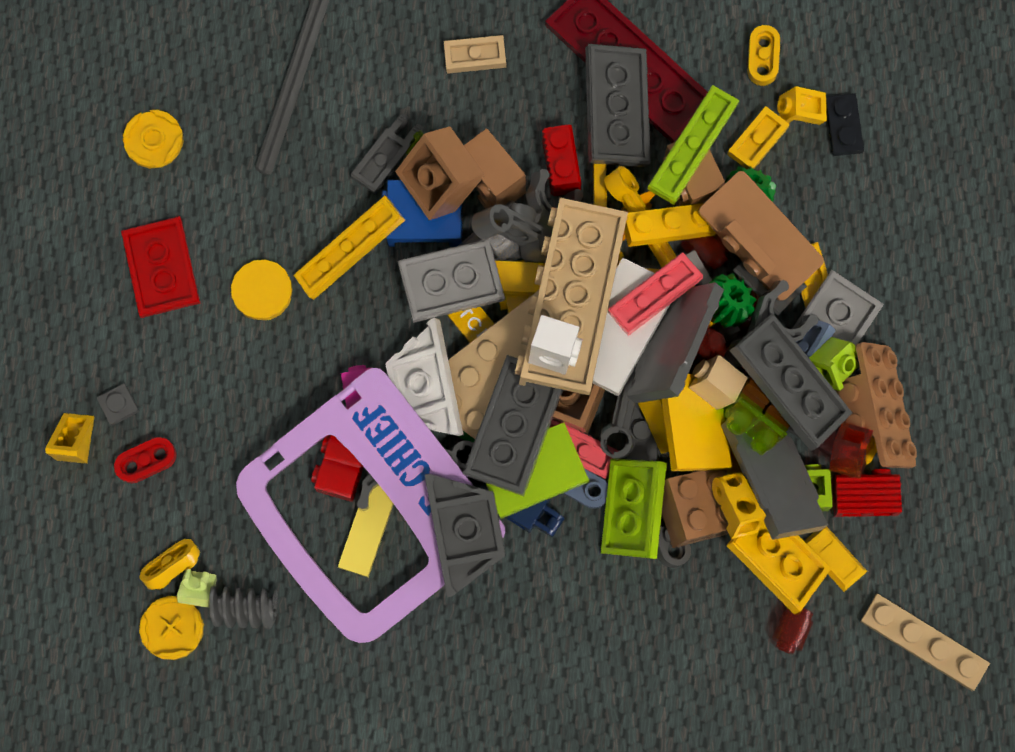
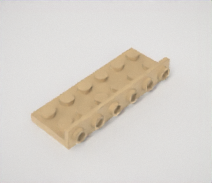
[515,198,628,395]

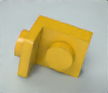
[777,86,827,125]

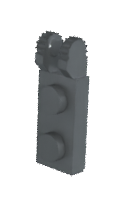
[351,113,424,195]

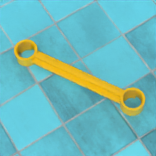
[604,166,716,329]

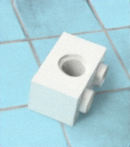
[528,315,583,375]

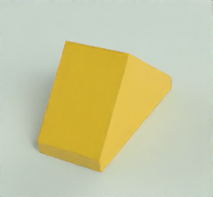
[45,413,94,463]

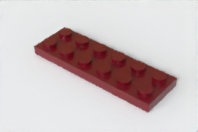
[545,0,708,143]

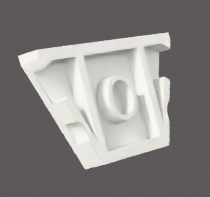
[385,318,463,436]

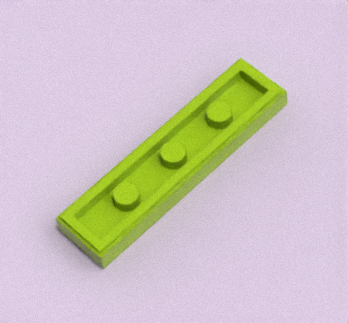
[647,85,739,205]

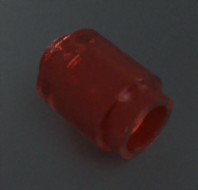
[772,608,813,655]

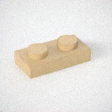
[444,35,506,74]

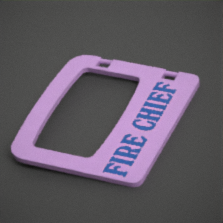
[236,368,505,643]

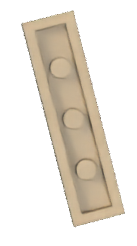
[860,594,990,691]

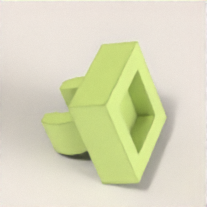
[177,569,217,608]

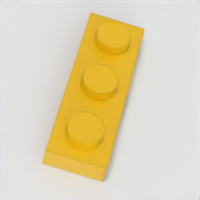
[624,203,716,247]

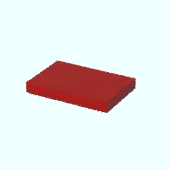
[121,216,200,318]

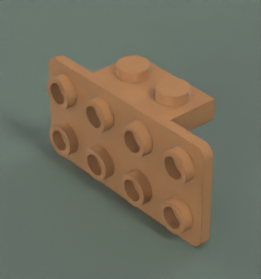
[698,171,824,301]
[836,342,917,469]

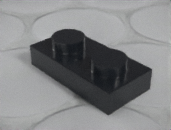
[826,93,864,156]

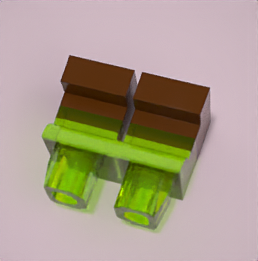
[723,377,790,455]

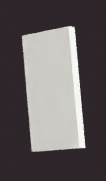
[592,258,670,397]

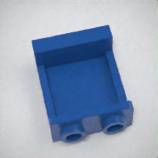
[382,180,462,247]

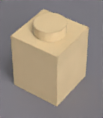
[689,355,747,410]

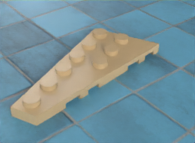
[448,290,539,439]

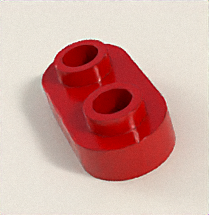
[114,437,177,484]

